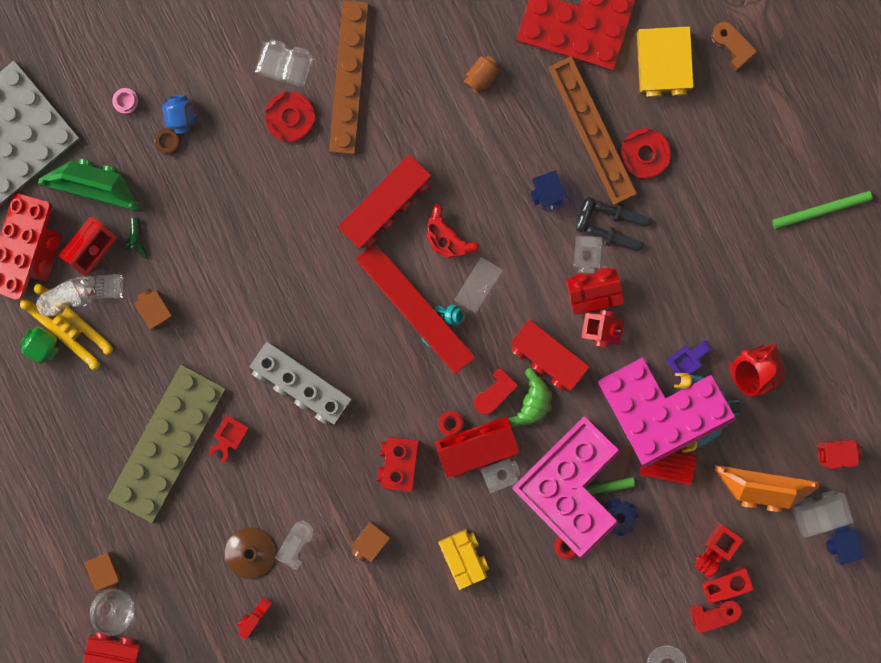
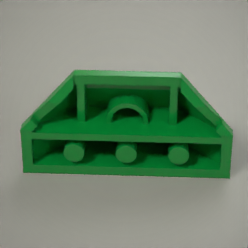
[38,158,141,212]

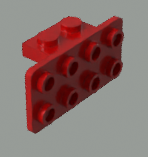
[0,193,62,300]

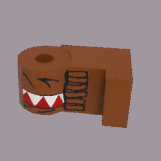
[711,22,757,72]

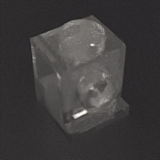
[573,236,602,274]
[480,458,521,494]

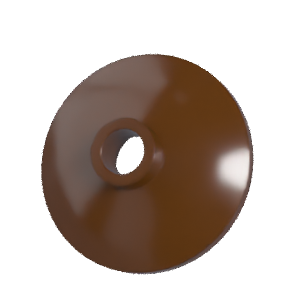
[225,528,276,579]

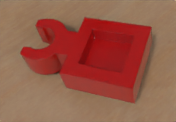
[209,415,249,463]
[237,597,272,640]

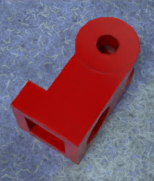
[473,368,518,414]
[702,565,754,603]
[689,599,741,634]

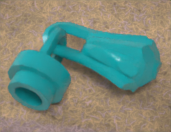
[421,305,465,347]

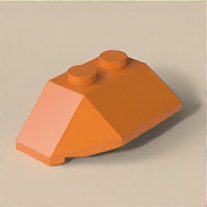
[715,465,820,512]

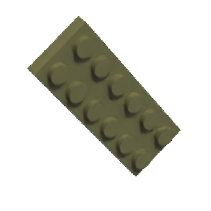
[107,365,226,523]

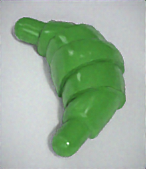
[508,368,552,427]

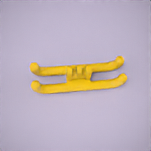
[20,284,113,370]

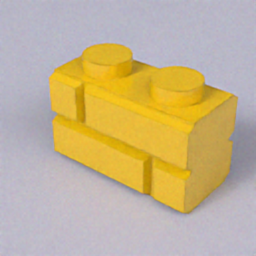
[438,529,490,590]

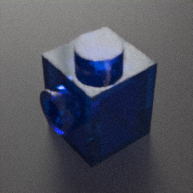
[530,170,567,212]
[826,524,865,565]

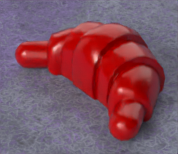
[426,205,480,259]

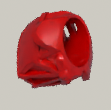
[729,344,785,397]

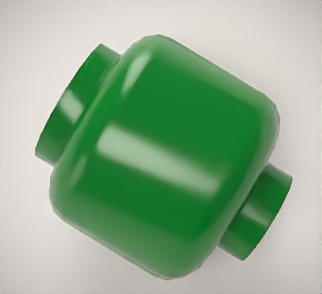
[19,326,59,364]

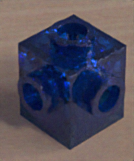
[605,498,639,537]

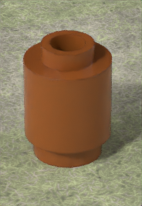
[463,56,500,94]

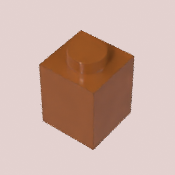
[134,289,174,330]
[351,521,391,562]
[84,552,123,593]

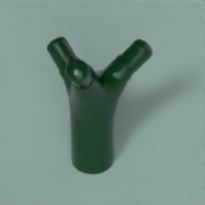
[123,218,148,258]

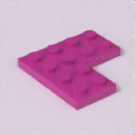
[598,357,736,468]
[512,416,621,560]

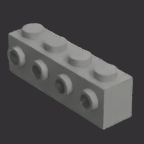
[249,342,352,426]

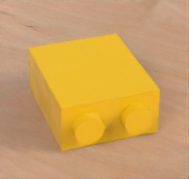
[637,27,693,97]

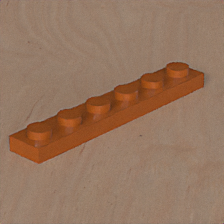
[329,0,368,155]
[548,56,637,205]

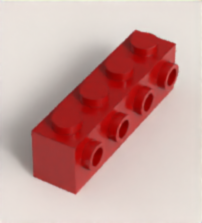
[338,154,431,250]

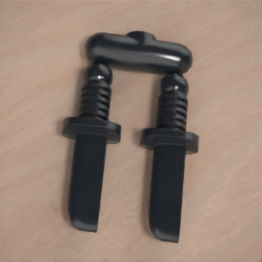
[575,197,652,250]

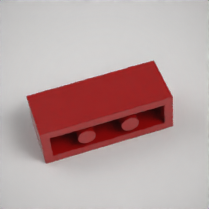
[510,320,589,392]
[434,416,519,478]

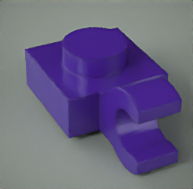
[666,340,712,380]

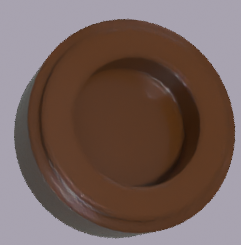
[154,128,181,155]

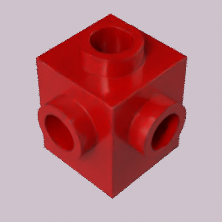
[581,310,624,348]

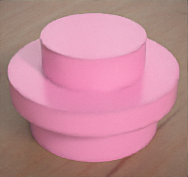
[112,88,138,114]

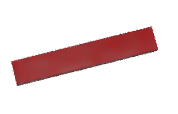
[356,243,475,375]

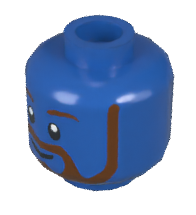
[162,95,197,133]

